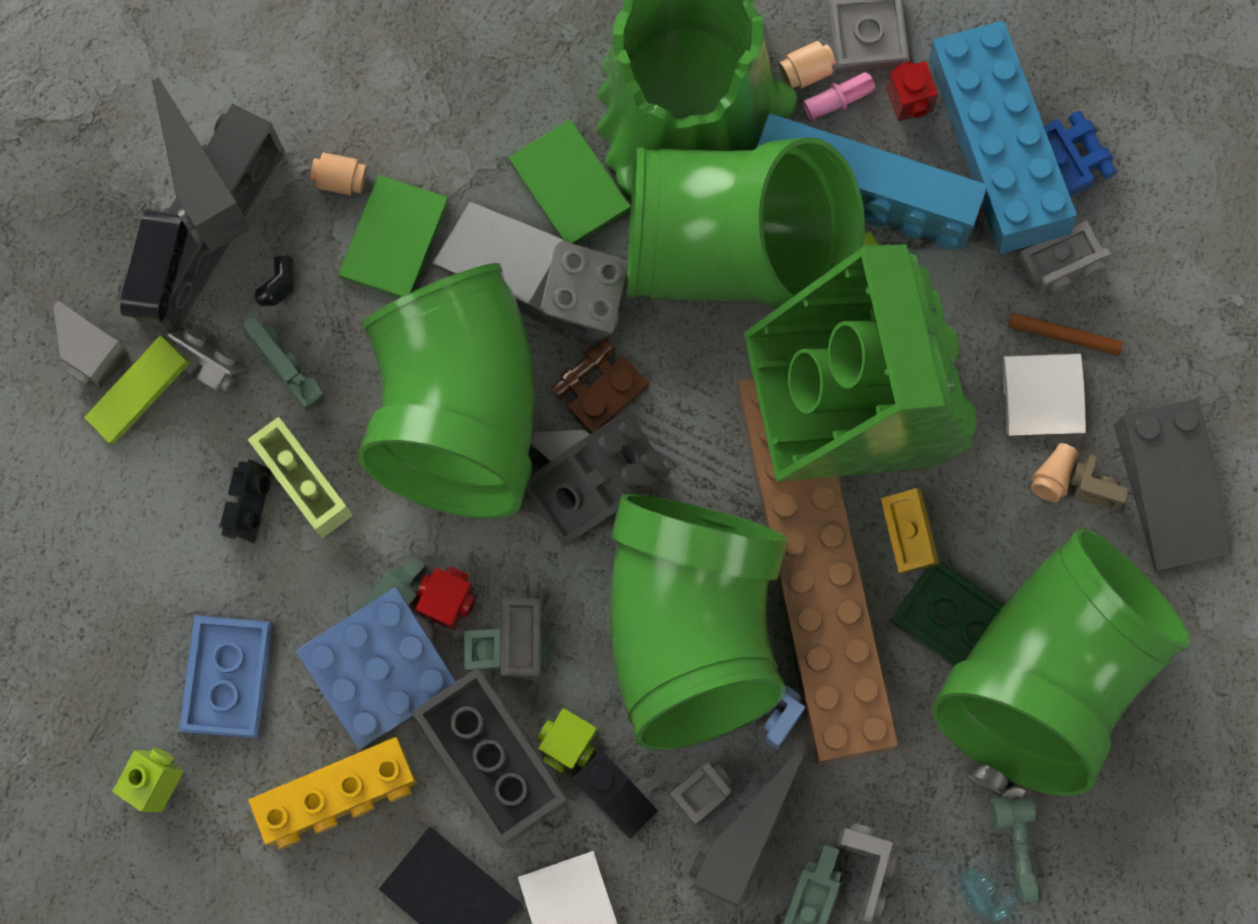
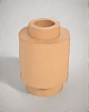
[778,41,836,89]
[310,152,367,196]

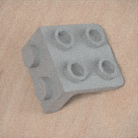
[541,241,629,340]
[835,823,897,923]

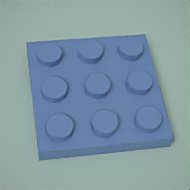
[295,587,457,750]

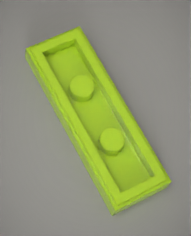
[84,335,191,445]

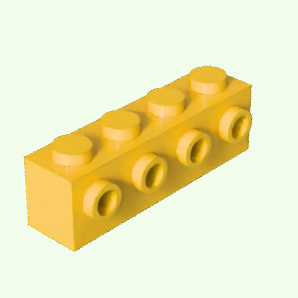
[248,737,418,850]

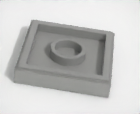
[828,0,910,72]

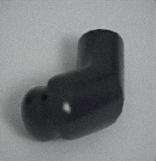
[255,256,294,307]

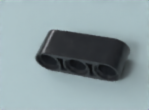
[120,209,188,323]

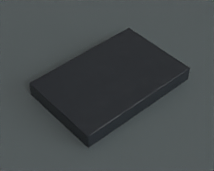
[379,827,522,924]

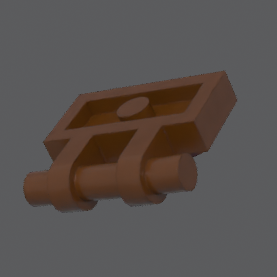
[550,338,649,433]

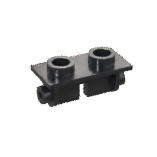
[219,459,272,543]

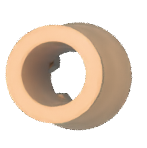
[1031,443,1079,502]

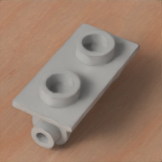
[167,329,246,393]

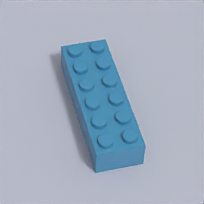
[929,20,1077,254]
[757,113,987,250]

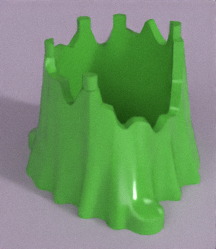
[597,0,798,197]

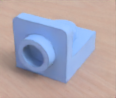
[763,685,806,750]

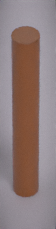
[1008,312,1123,356]

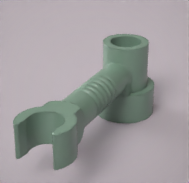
[989,796,1039,903]

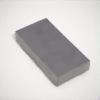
[500,597,541,678]

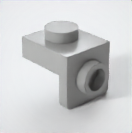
[670,761,733,825]

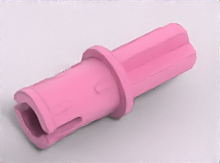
[802,73,876,122]

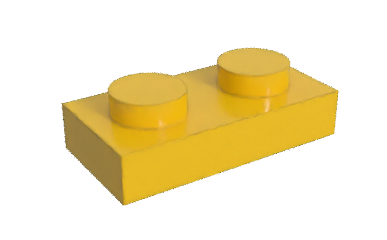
[881,488,940,574]

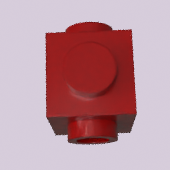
[886,61,938,122]
[415,566,476,631]

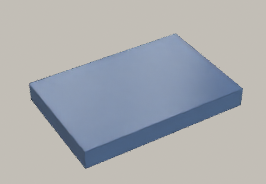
[179,615,273,739]

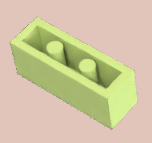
[247,417,353,539]

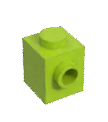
[537,708,598,774]
[112,747,184,812]

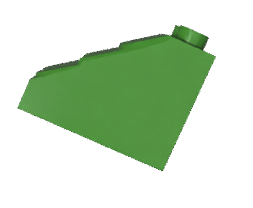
[744,244,976,482]

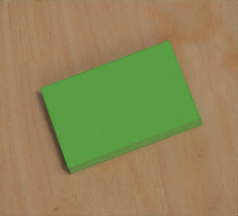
[508,119,631,245]
[338,174,449,299]

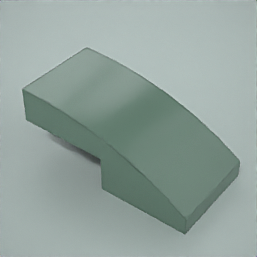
[464,628,549,671]

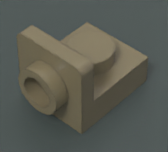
[1070,454,1129,512]

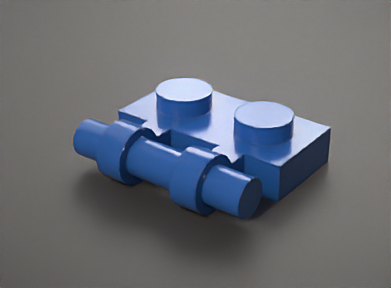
[1044,111,1117,196]

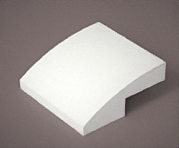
[1003,353,1086,436]
[518,851,618,924]

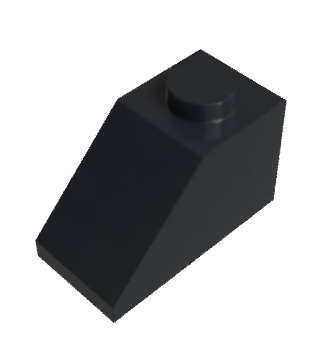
[573,750,658,839]

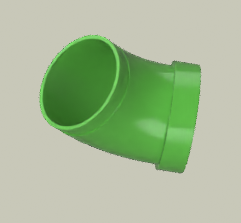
[627,137,865,309]
[358,263,535,519]
[610,494,788,750]
[932,528,1191,796]

